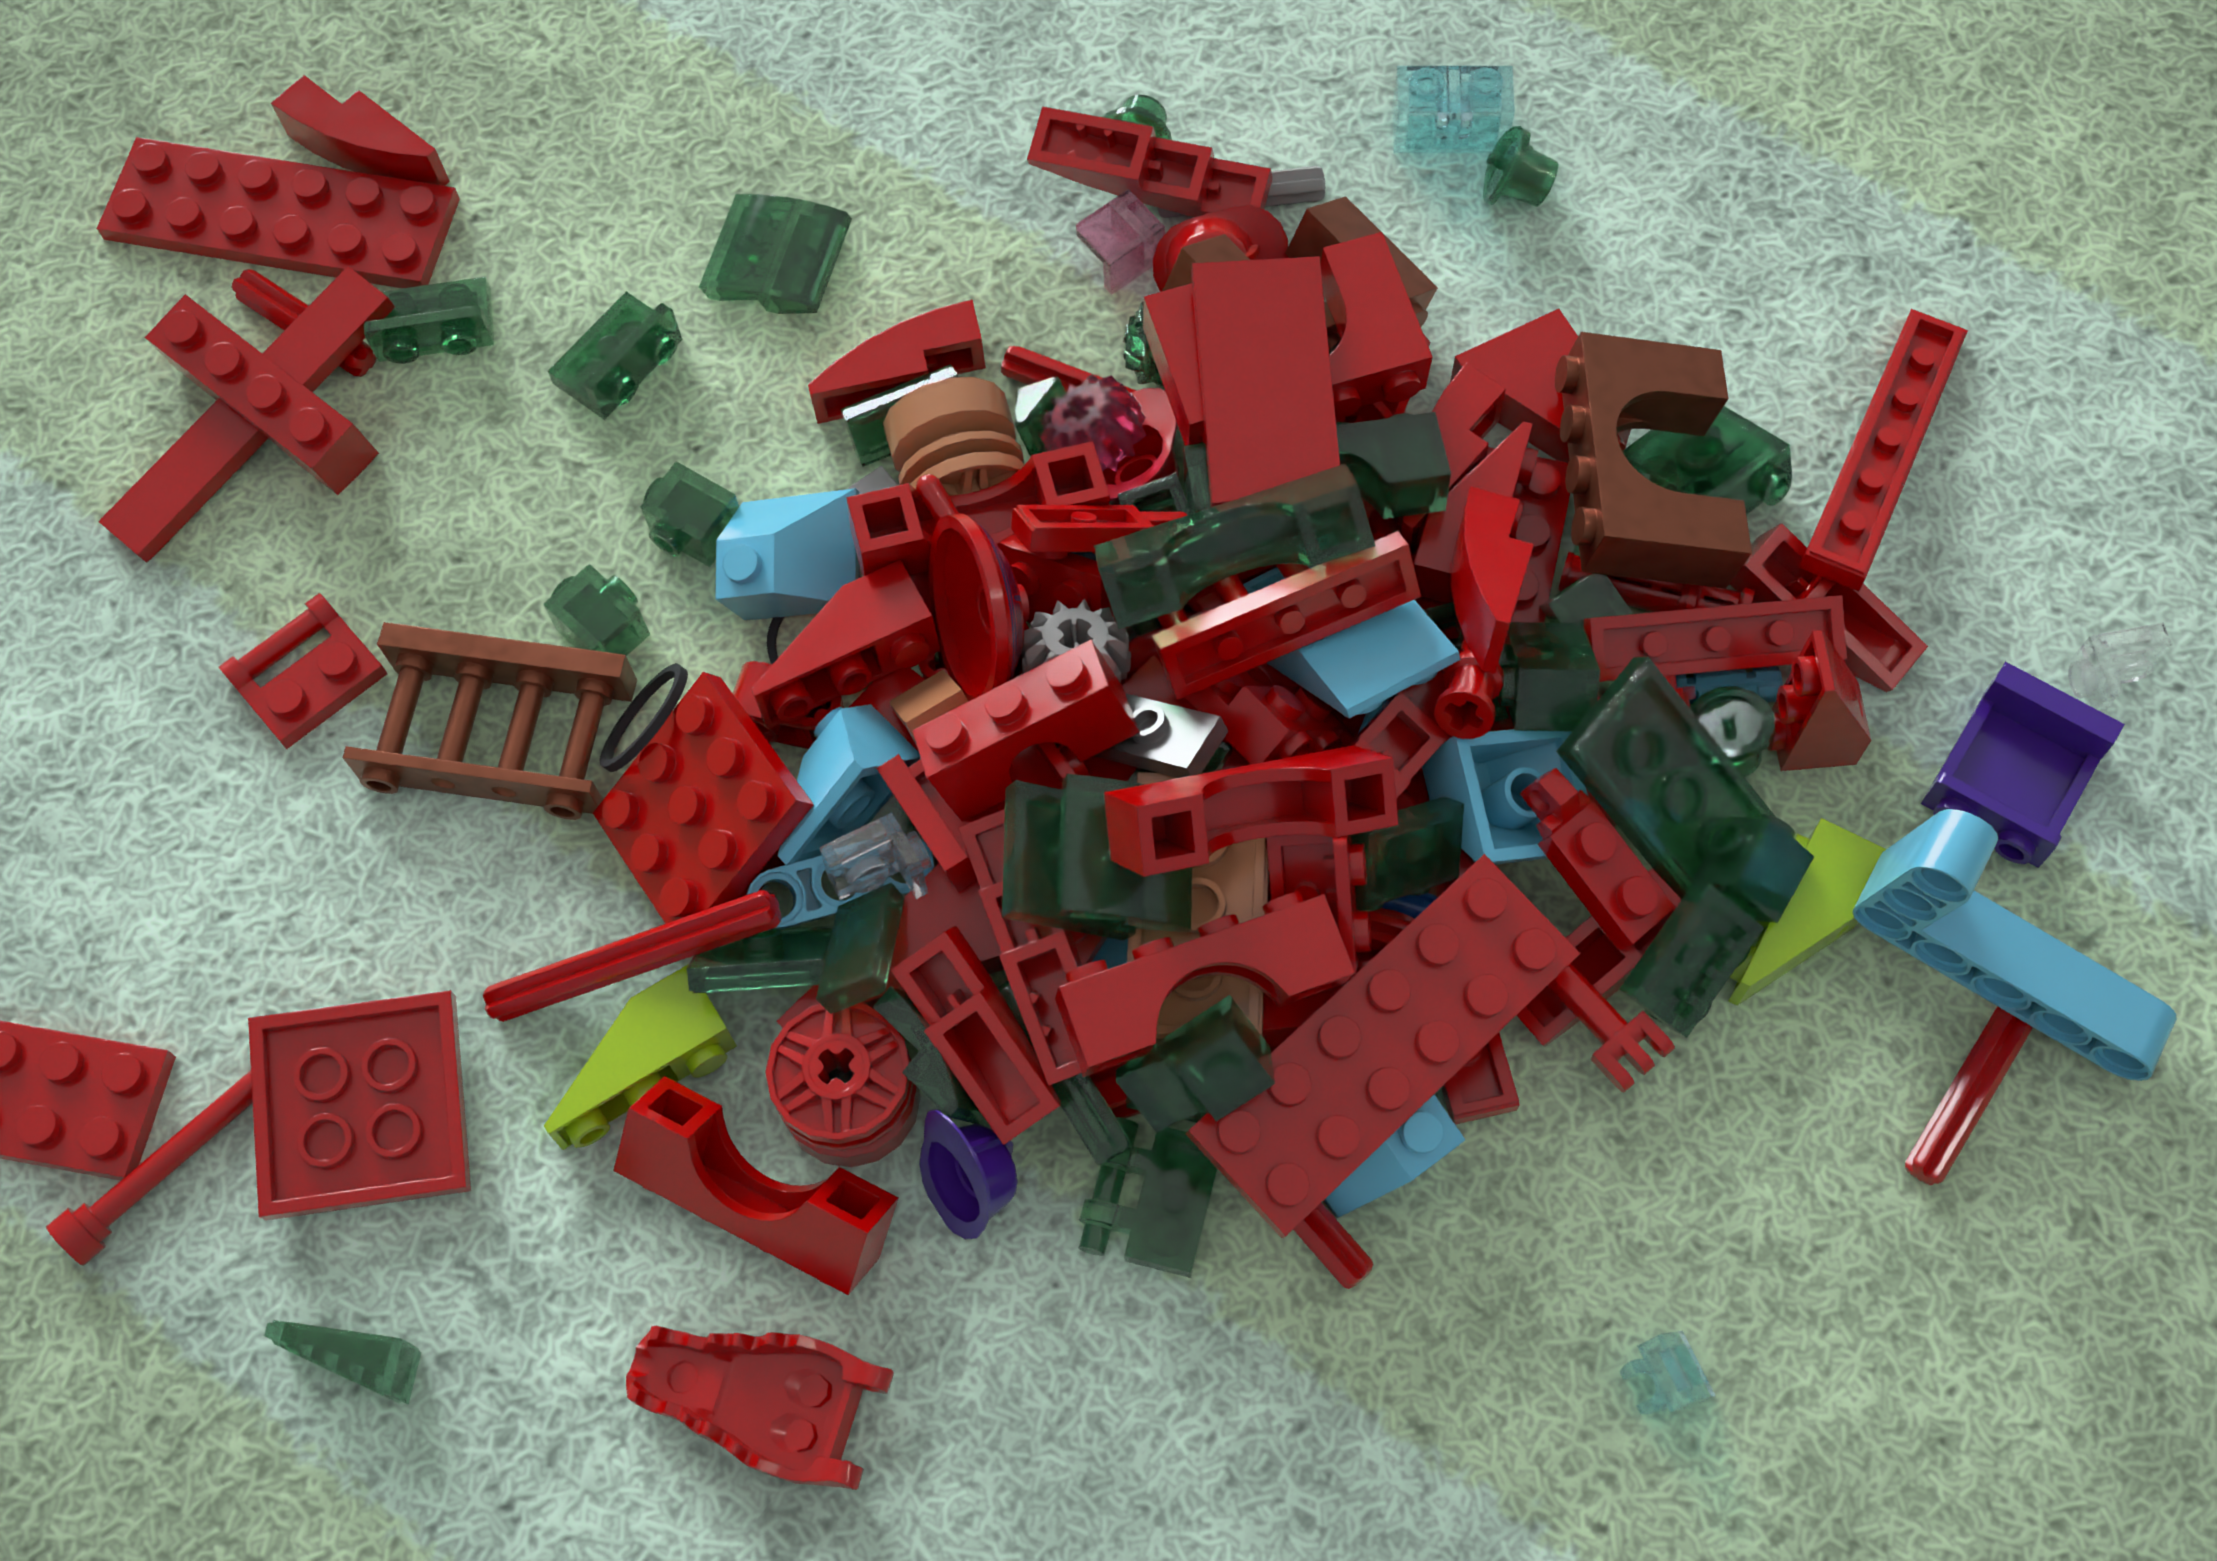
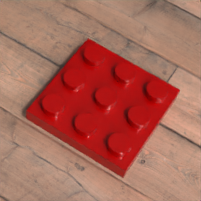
[593,672,814,924]
[248,990,471,1221]

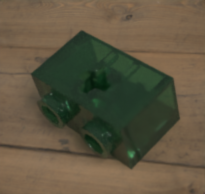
[1498,622,1600,732]

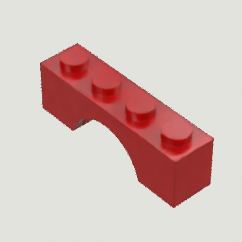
[144,294,379,495]
[846,441,1110,576]
[1104,745,1398,877]
[1055,892,1355,1077]
[613,1076,899,1295]

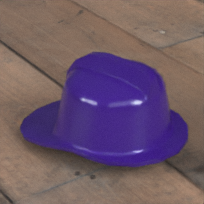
[919,1110,1018,1240]

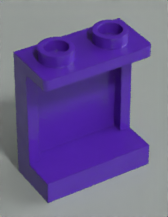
[1921,661,2125,868]

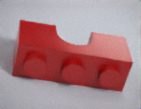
[913,640,1140,822]

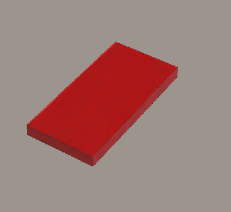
[1191,256,1343,511]

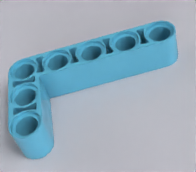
[1852,809,2177,1081]

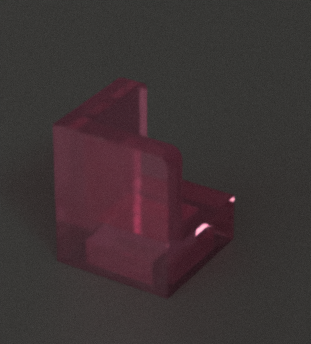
[1076,189,1165,295]

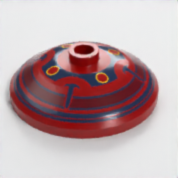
[929,513,1029,702]

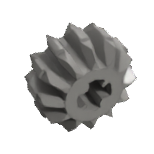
[1021,599,1131,683]

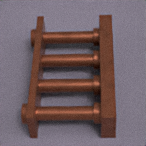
[342,622,637,820]

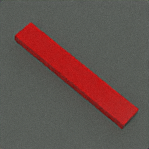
[98,266,395,563]
[1799,309,1968,592]

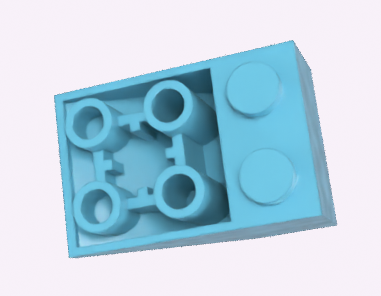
[1243,541,1461,718]

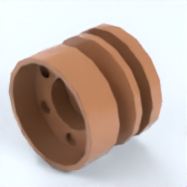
[883,377,1025,495]

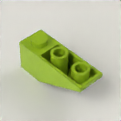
[1726,818,1886,1006]
[544,964,737,1150]

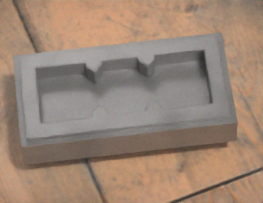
[1094,693,1228,778]

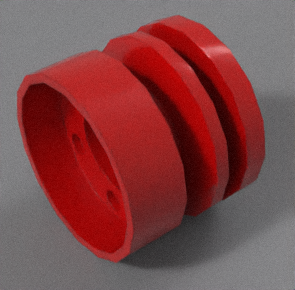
[765,1000,921,1168]

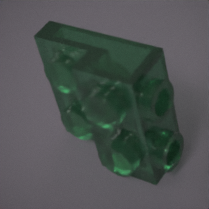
[1622,406,1793,516]

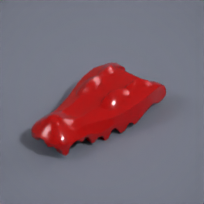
[626,1326,894,1490]

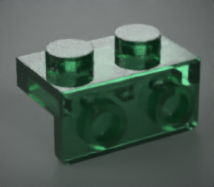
[547,291,683,420]

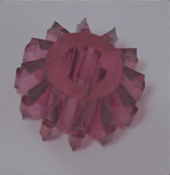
[1040,374,1146,472]

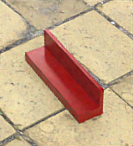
[1577,595,1847,682]

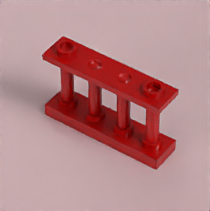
[1112,470,1421,700]

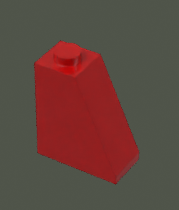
[1450,308,1631,463]

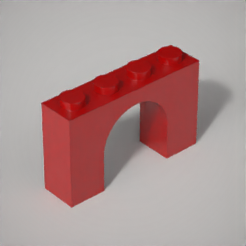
[1143,232,1433,455]

